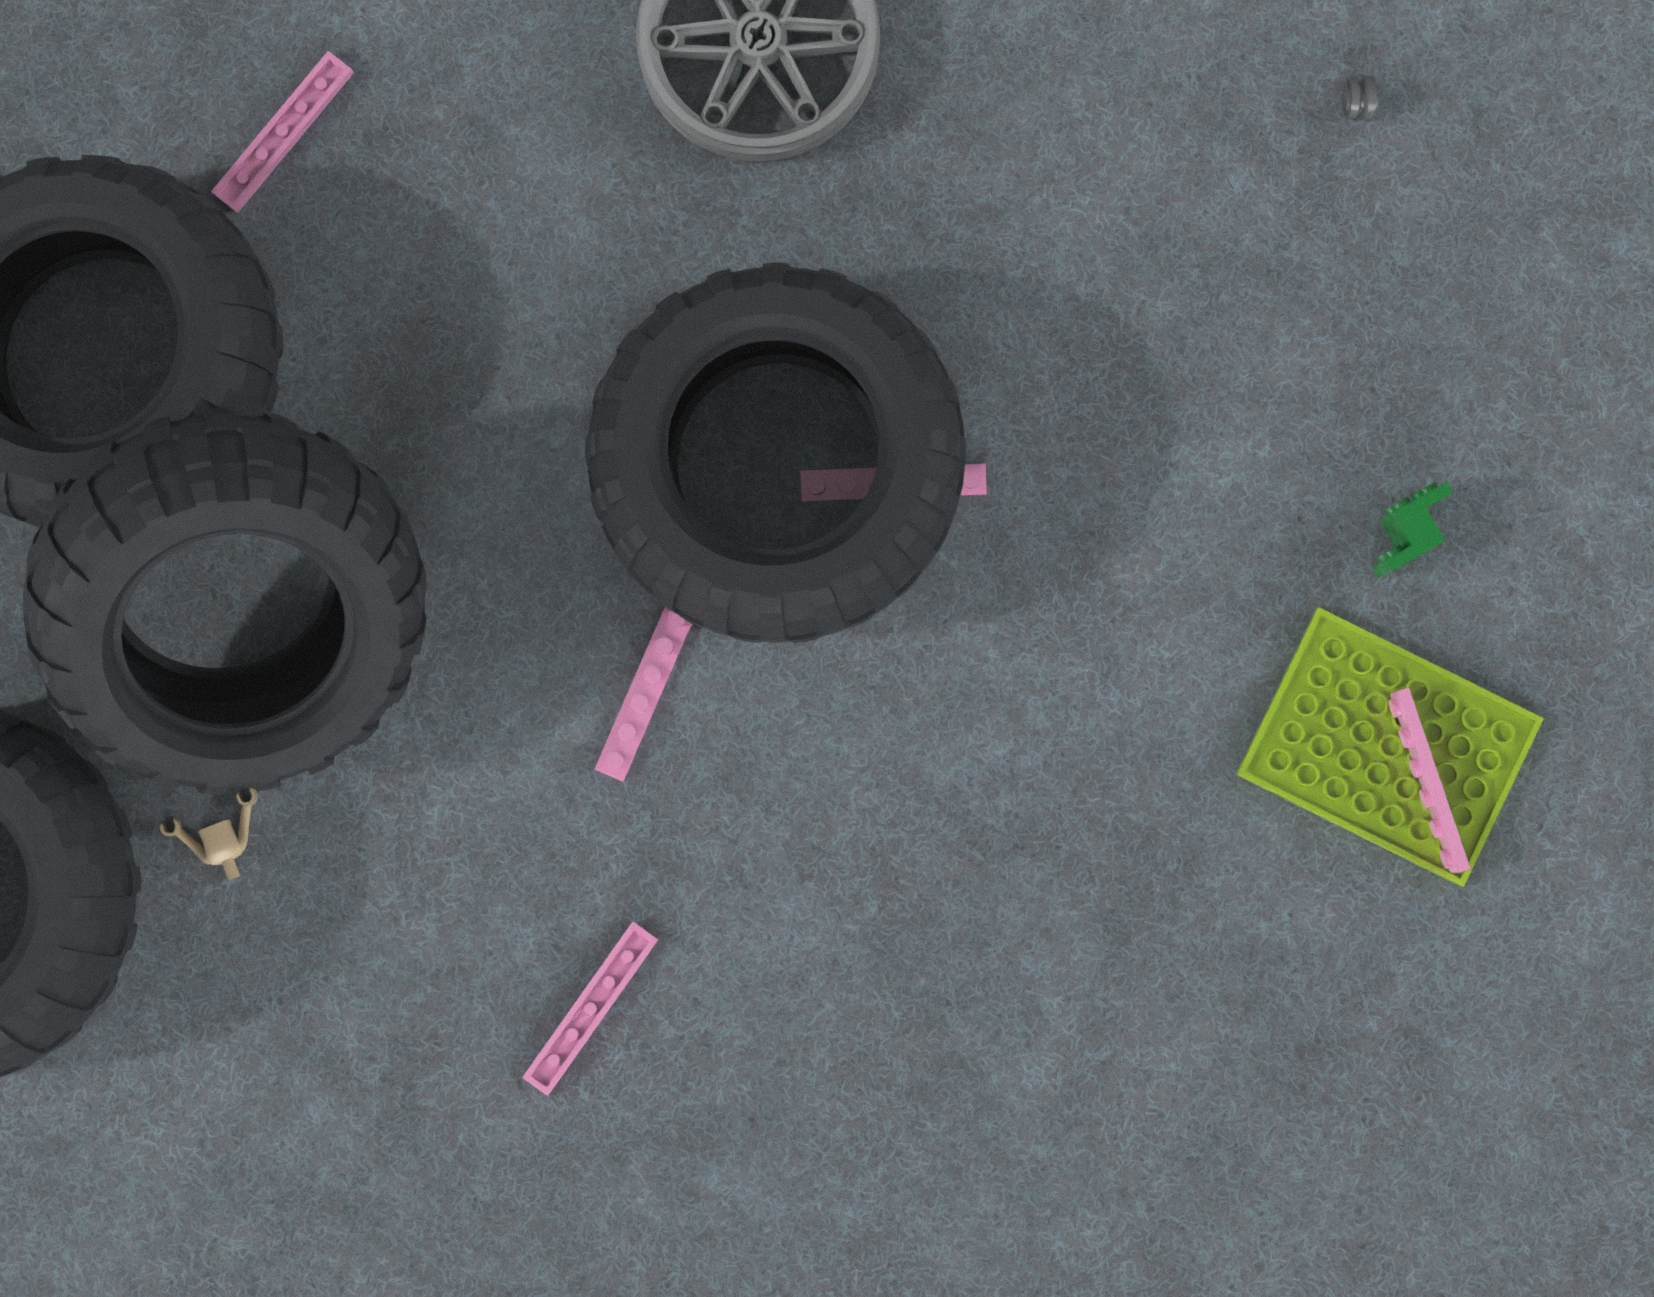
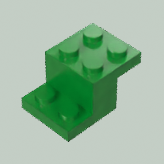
[1371,482,1454,578]

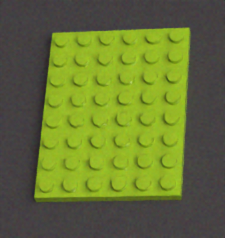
[1235,607,1544,887]

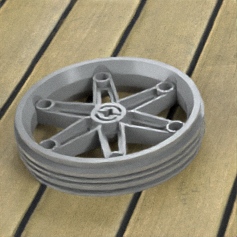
[636,0,880,162]

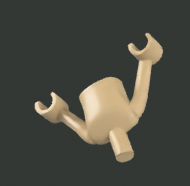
[160,788,258,881]

